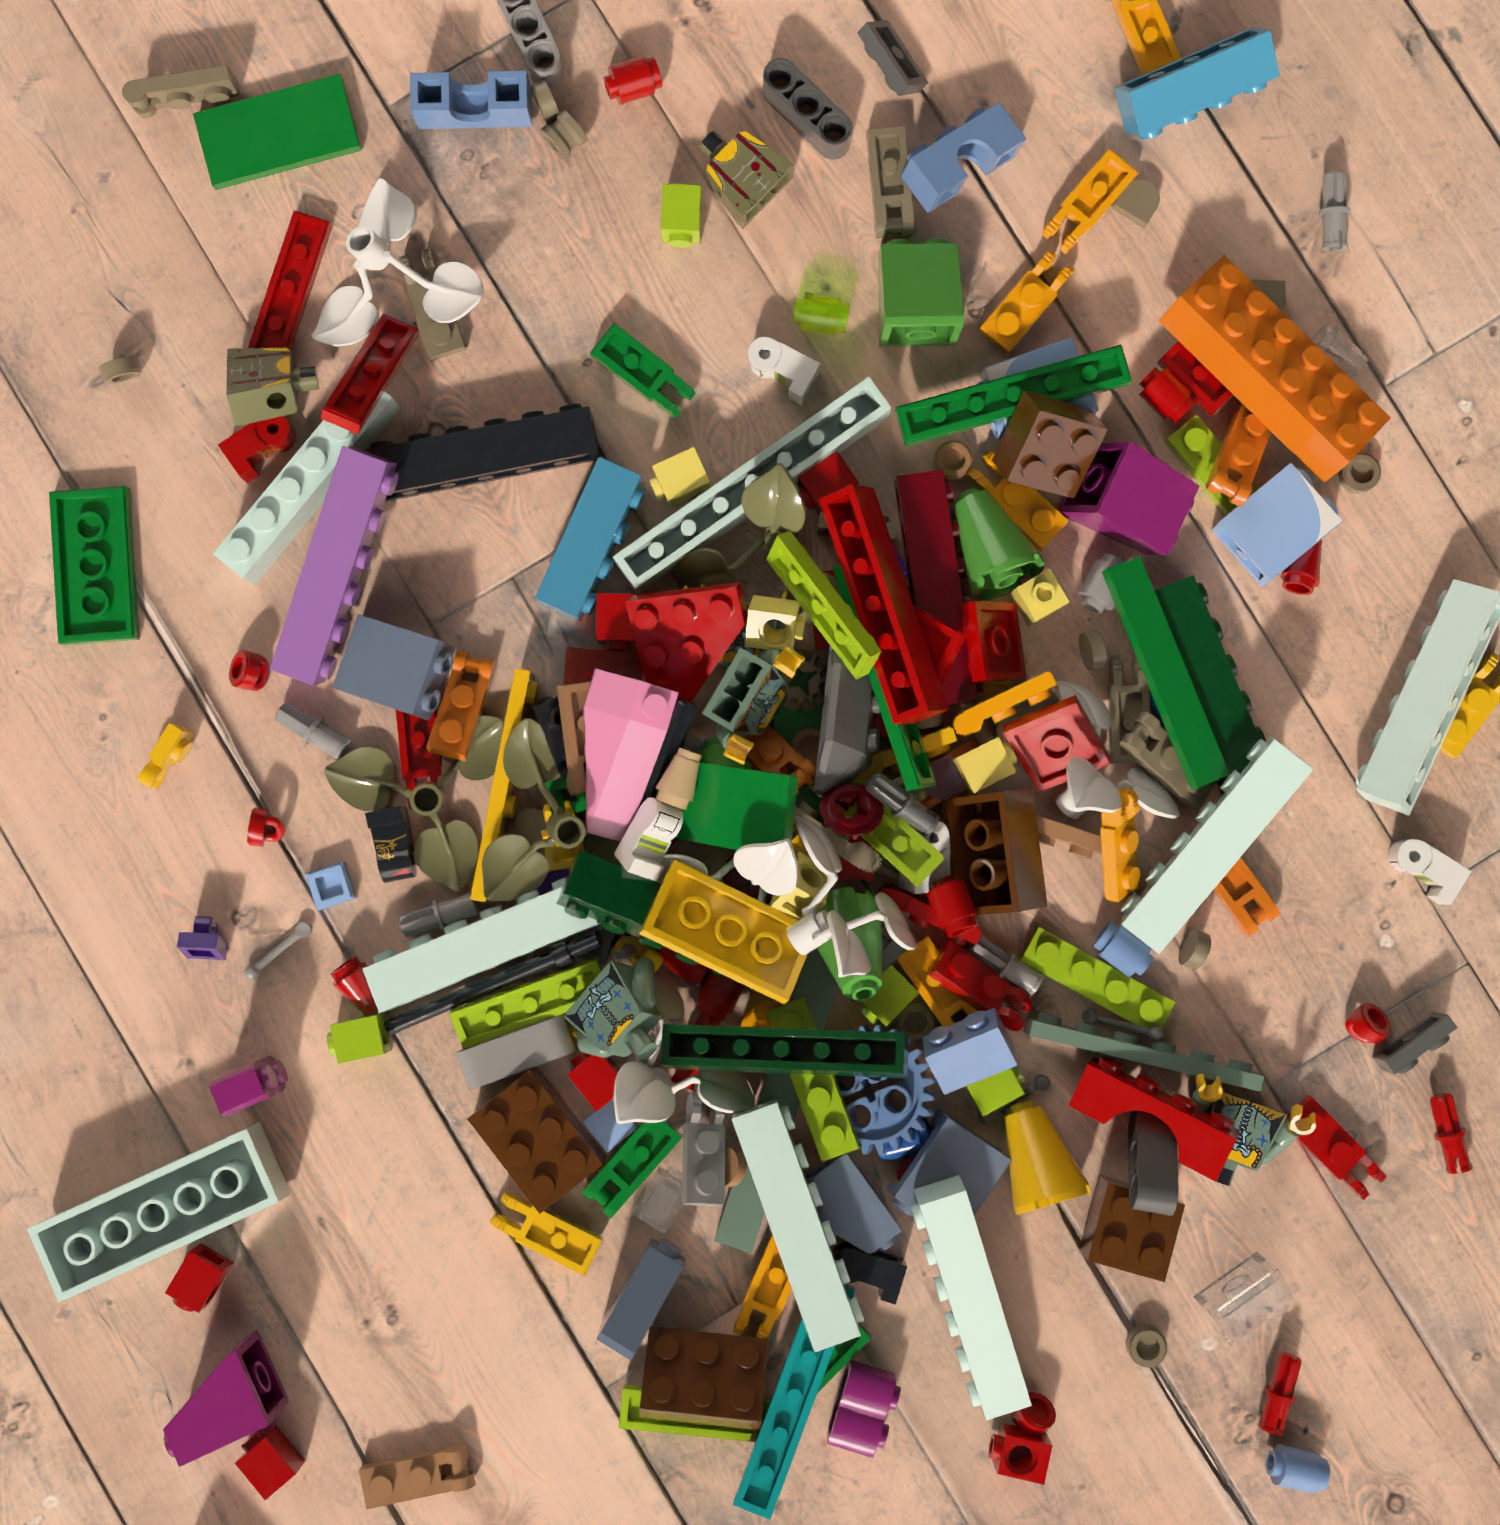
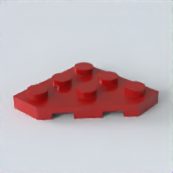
[625,582,748,701]

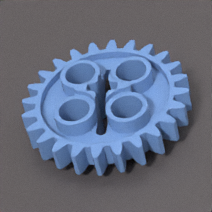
[834,1025,938,1155]

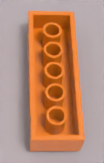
[1158,254,1391,483]

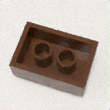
[941,788,1048,915]
[467,1066,607,1214]
[639,1326,768,1430]

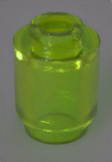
[792,292,850,336]

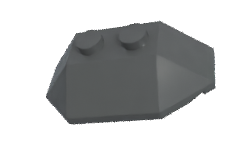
[813,644,881,799]

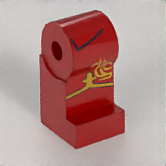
[218,416,296,484]

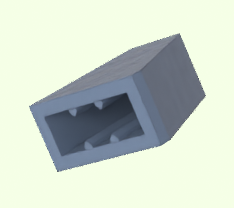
[805,1152,902,1254]
[596,1238,685,1361]

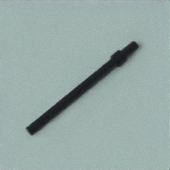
[384,931,602,1036]

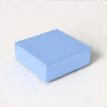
[305,862,357,911]
[583,1098,638,1153]

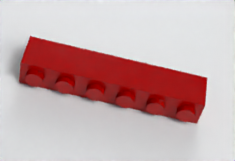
[819,483,948,725]

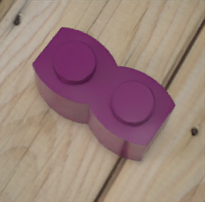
[209,1056,288,1116]
[827,1360,901,1458]

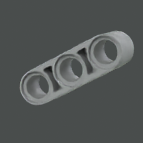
[496,0,564,88]
[456,1014,576,1090]

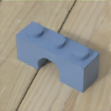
[410,70,533,129]
[901,102,1027,213]

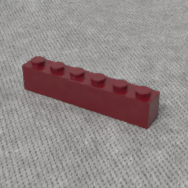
[894,469,983,707]

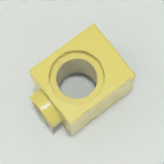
[649,447,711,508]
[1010,569,1069,627]
[745,595,806,650]
[952,737,1017,795]
[770,852,828,920]

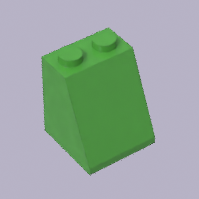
[878,238,964,347]

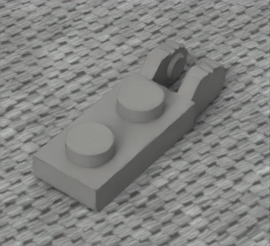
[682,1092,725,1207]

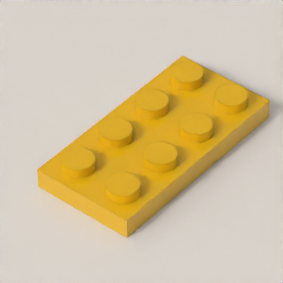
[639,859,808,1004]

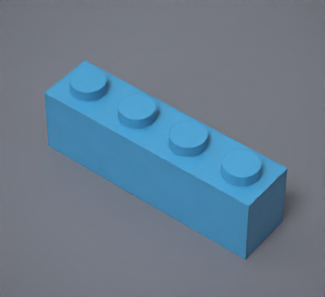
[1114,27,1280,140]
[535,457,646,622]

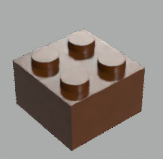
[992,391,1108,498]
[1079,1175,1185,1282]

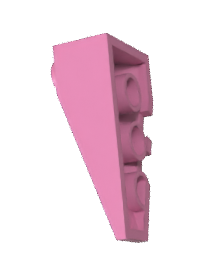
[583,669,678,842]

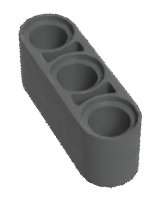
[763,58,852,160]
[1128,1111,1179,1216]

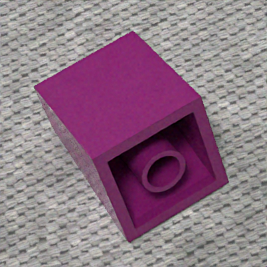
[1057,441,1200,556]
[163,1329,289,1467]

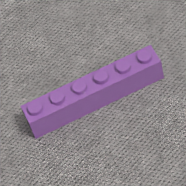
[270,446,398,686]

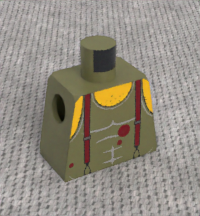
[699,131,793,229]
[226,348,320,426]

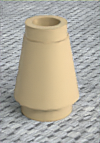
[656,747,702,810]

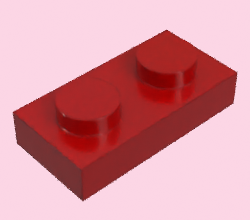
[1157,341,1233,417]

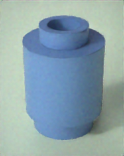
[1092,921,1154,977]
[1265,1444,1330,1493]

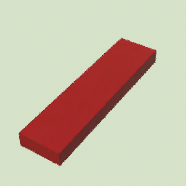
[248,210,333,351]
[321,313,419,434]

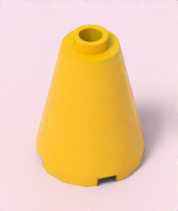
[1004,1100,1092,1216]

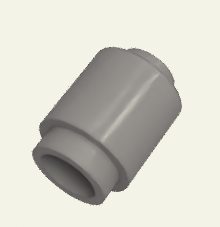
[1078,553,1125,614]

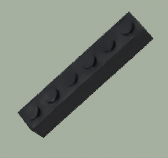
[363,403,600,502]

